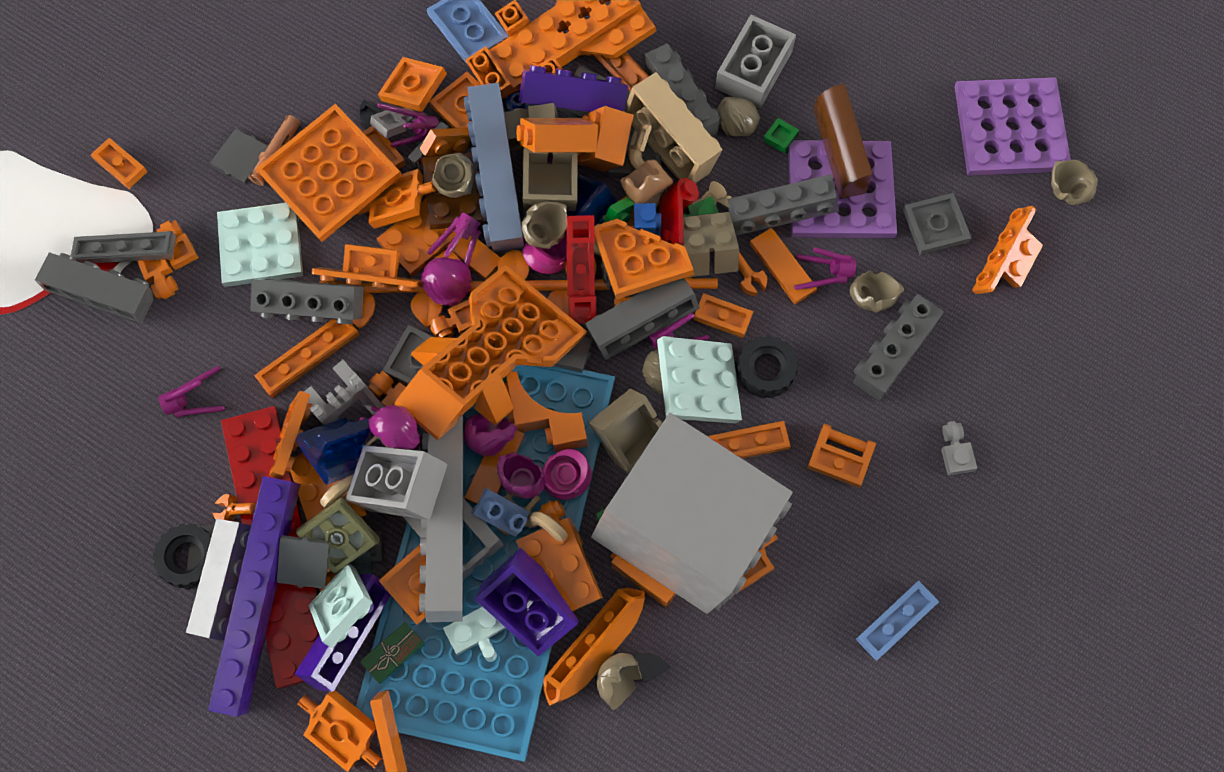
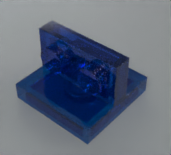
[295,417,371,485]

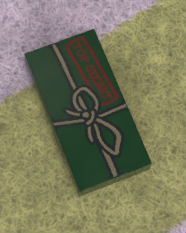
[360,622,425,684]

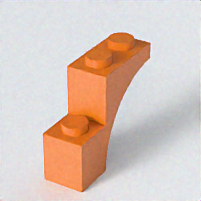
[504,371,588,453]

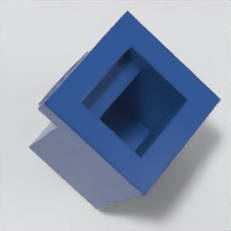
[634,203,661,236]

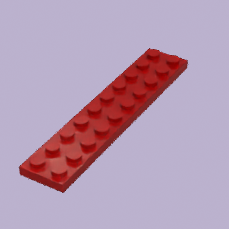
[221,406,319,689]

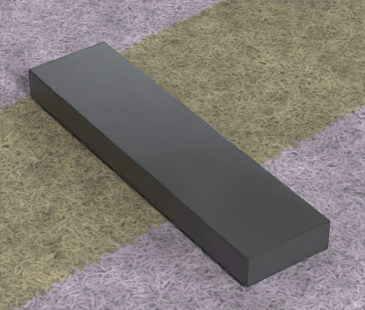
[70,231,176,264]

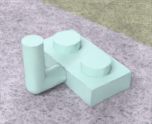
[443,607,507,662]

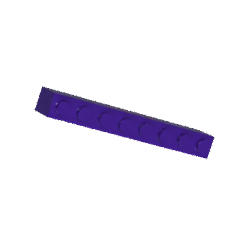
[208,476,301,717]

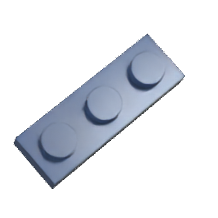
[856,581,939,661]

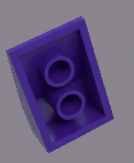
[474,548,578,657]

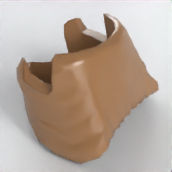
[621,159,673,213]

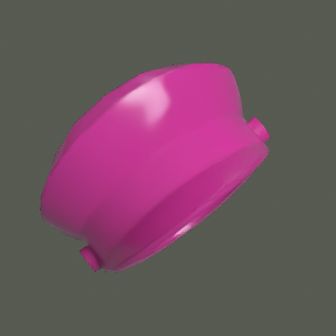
[523,237,567,274]
[543,449,592,500]

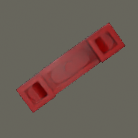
[566,215,596,324]

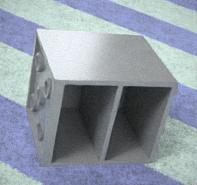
[591,412,793,614]

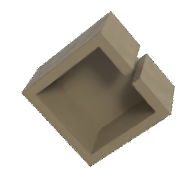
[523,148,577,211]
[682,212,739,277]
[588,389,662,473]

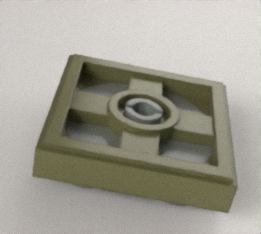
[296,497,380,574]

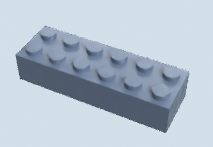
[464,83,524,254]

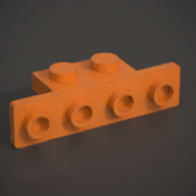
[972,206,1043,294]
[312,244,422,291]

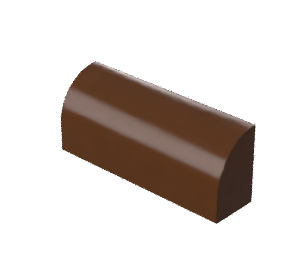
[814,83,873,199]

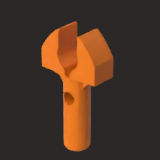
[738,252,767,297]
[213,494,256,521]

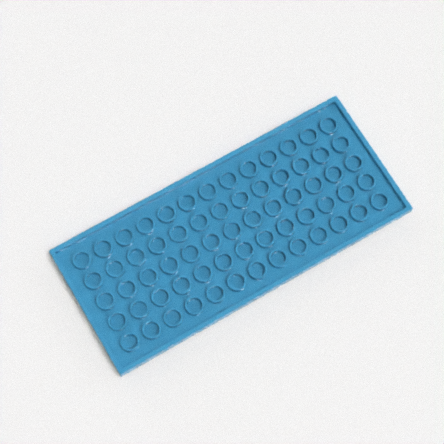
[356,365,615,762]

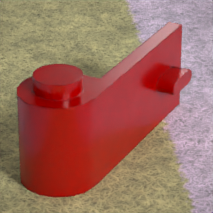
[660,178,699,245]

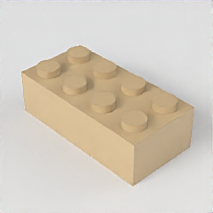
[624,72,722,184]

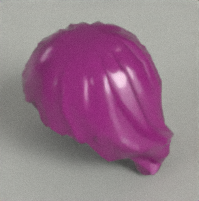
[421,257,472,306]
[369,405,420,450]
[463,413,518,457]
[497,452,546,499]

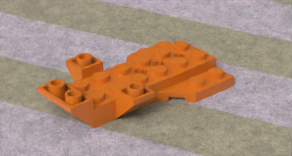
[465,0,657,98]
[395,265,587,441]

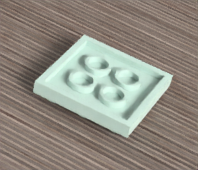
[217,203,303,287]
[657,336,742,423]

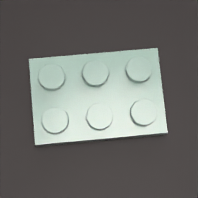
[308,564,373,649]

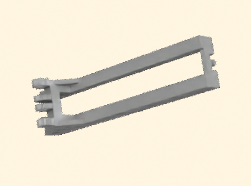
[304,360,504,580]

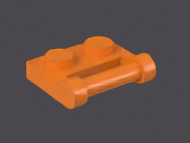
[807,423,876,488]

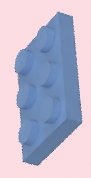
[427,0,509,67]

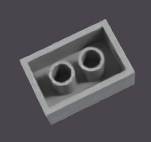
[715,15,796,109]
[345,445,448,520]

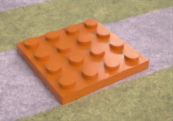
[255,104,402,242]

